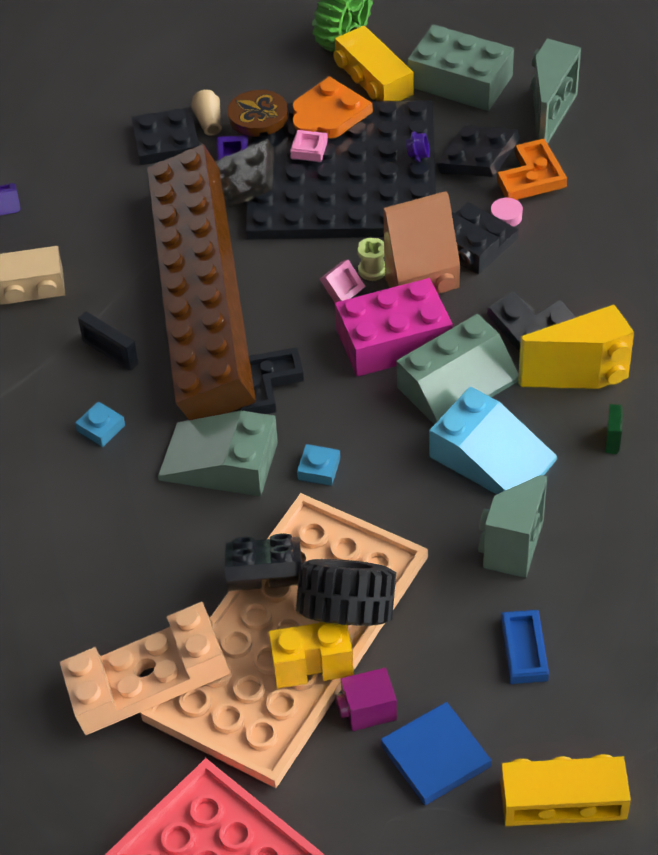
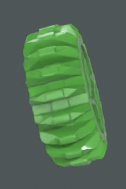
[312,0,373,52]

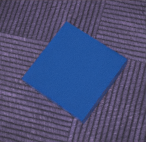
[381,702,492,806]

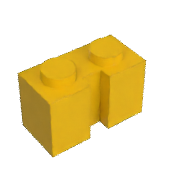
[268,622,354,689]

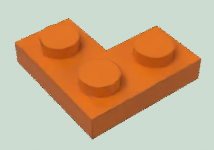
[497,138,567,200]

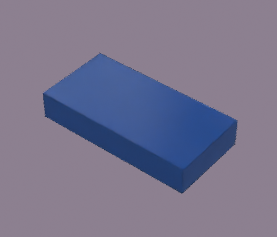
[500,610,549,684]

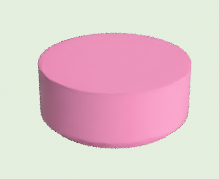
[491,198,523,227]

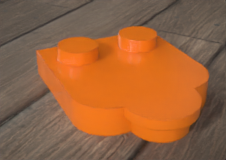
[293,76,373,138]

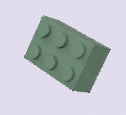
[408,25,514,111]

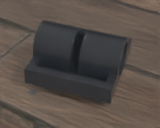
[224,533,302,591]

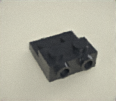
[452,202,519,274]

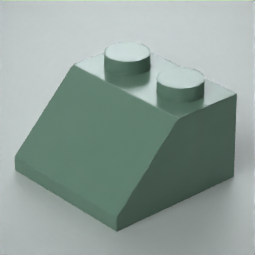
[478,475,547,578]

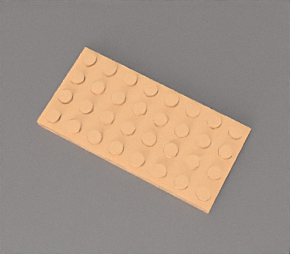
[141,493,428,788]

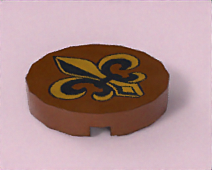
[228,90,288,137]

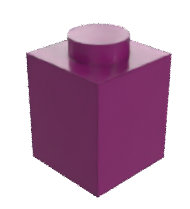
[336,667,397,731]

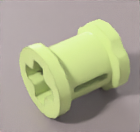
[358,238,385,281]

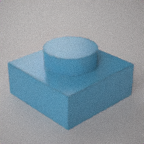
[75,401,125,447]
[297,444,340,486]

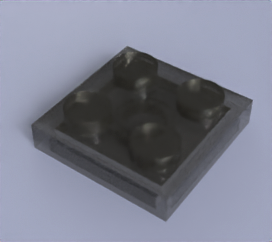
[215,140,274,209]

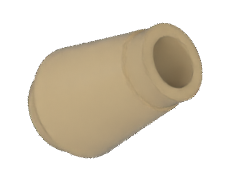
[191,90,222,136]

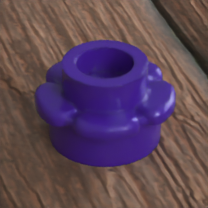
[406,131,430,162]

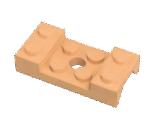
[60,602,231,735]

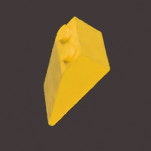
[518,304,634,389]

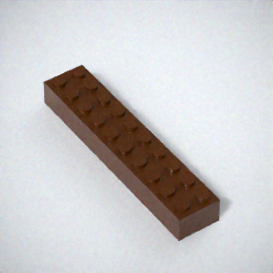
[147,144,256,420]

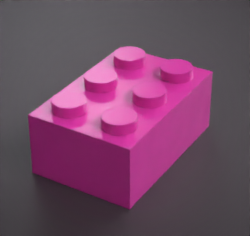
[335,278,453,377]

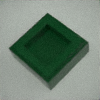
[605,404,624,454]

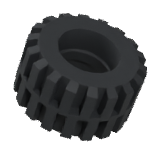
[296,559,396,626]

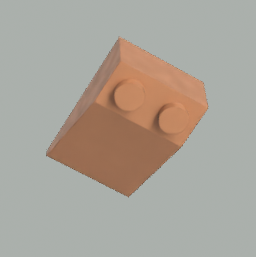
[383,191,460,294]

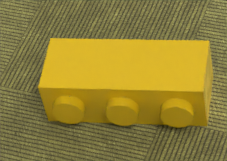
[334,25,414,101]
[500,754,631,826]

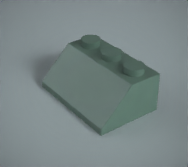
[396,314,519,425]

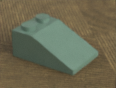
[530,38,581,144]
[158,411,278,497]

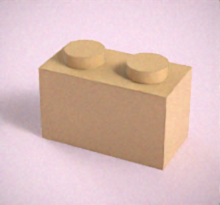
[0,246,65,305]

